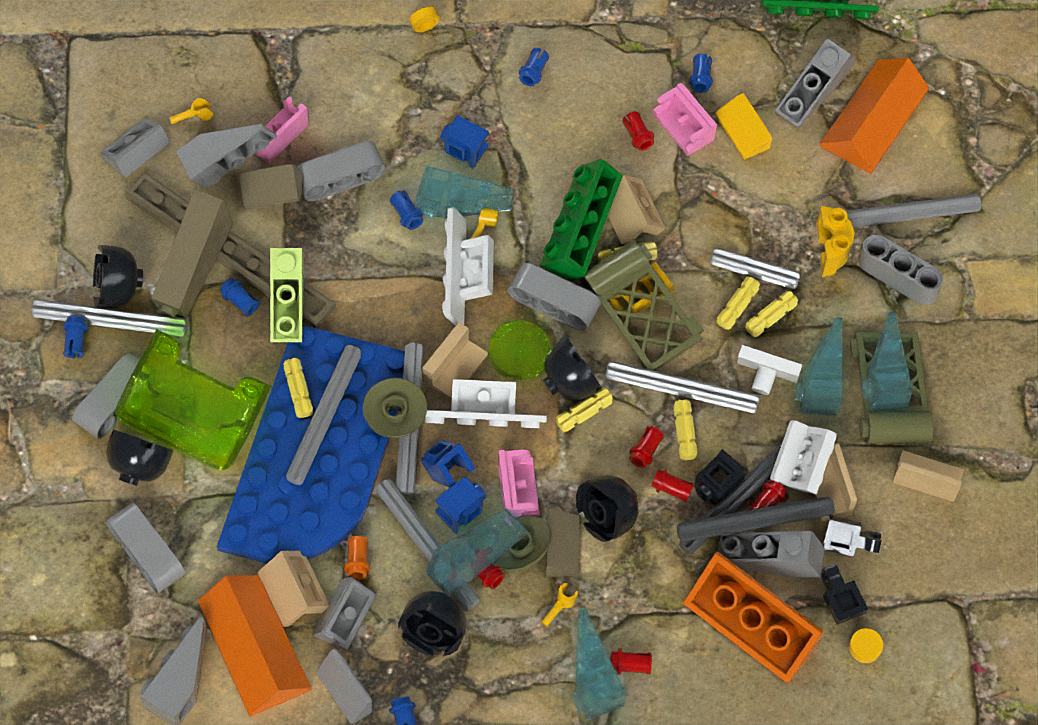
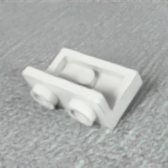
[770,420,837,494]

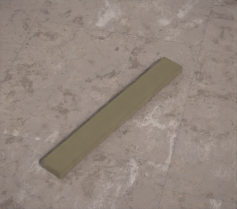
[125,172,336,329]

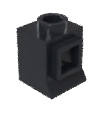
[694,449,746,506]

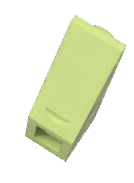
[270,248,304,343]

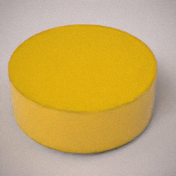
[409,7,440,32]
[849,628,883,664]

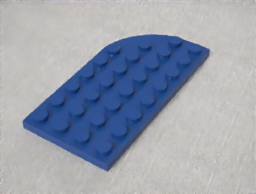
[217,325,405,563]

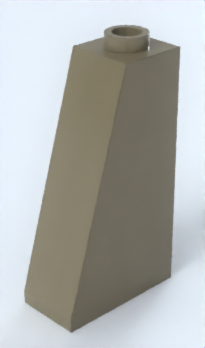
[152,189,233,319]

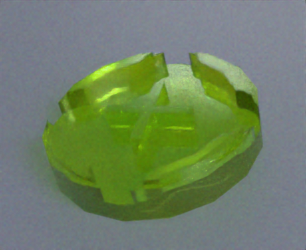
[488,320,551,381]

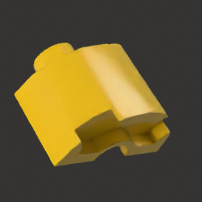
[816,206,854,277]

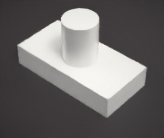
[737,345,802,395]

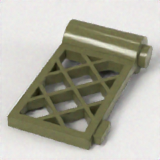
[583,240,704,371]
[850,332,934,444]

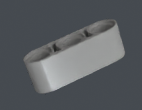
[297,141,386,201]
[858,234,943,305]
[507,263,601,331]
[72,353,156,439]
[105,502,186,594]

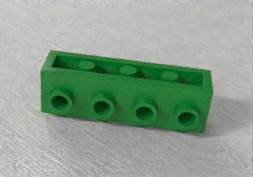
[540,158,623,281]

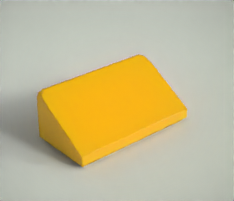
[715,93,772,160]

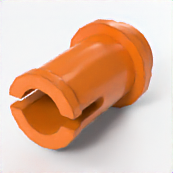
[344,536,370,580]

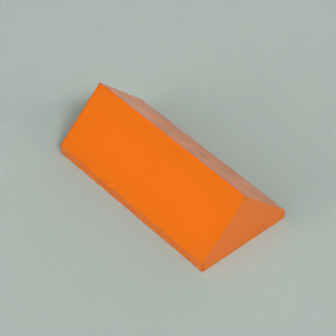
[819,57,929,174]
[683,552,824,684]
[198,575,311,717]

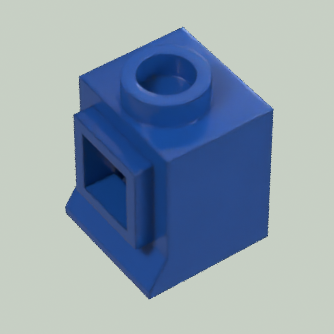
[440,116,489,169]
[420,440,475,487]
[435,477,487,535]

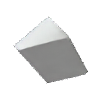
[100,118,170,177]
[312,577,377,651]
[317,648,373,724]

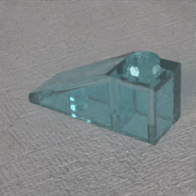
[416,166,514,219]
[861,312,913,411]
[795,318,842,416]
[425,509,527,595]
[571,607,626,720]

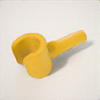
[169,98,214,124]
[470,208,498,239]
[541,583,578,627]

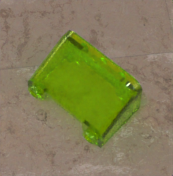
[115,329,272,470]

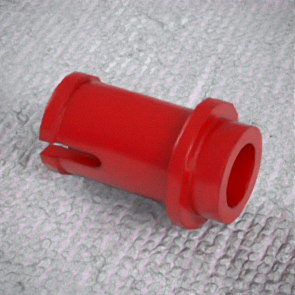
[622,111,654,151]
[629,426,664,468]
[651,469,694,503]
[748,480,786,510]
[463,549,505,589]
[610,648,652,675]

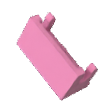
[653,82,717,156]
[254,97,309,164]
[498,450,540,522]

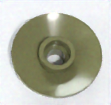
[363,378,427,438]
[491,516,552,572]

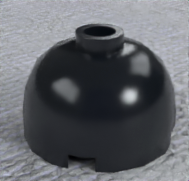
[93,245,143,307]
[543,337,602,401]
[106,430,173,486]
[576,475,638,542]
[398,591,467,656]

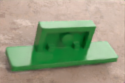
[760,0,879,20]

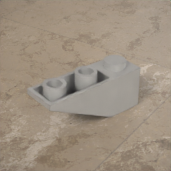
[775,38,856,128]
[176,124,277,188]
[718,531,825,578]
[141,617,207,725]

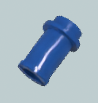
[519,48,549,86]
[689,53,713,93]
[390,190,423,230]
[220,278,260,316]
[63,316,88,359]
[389,696,418,725]

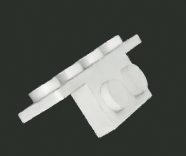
[442,207,494,326]
[425,379,547,428]

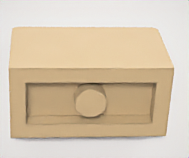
[608,175,666,245]
[422,322,488,400]
[812,443,857,522]
[892,450,964,502]
[258,551,330,627]

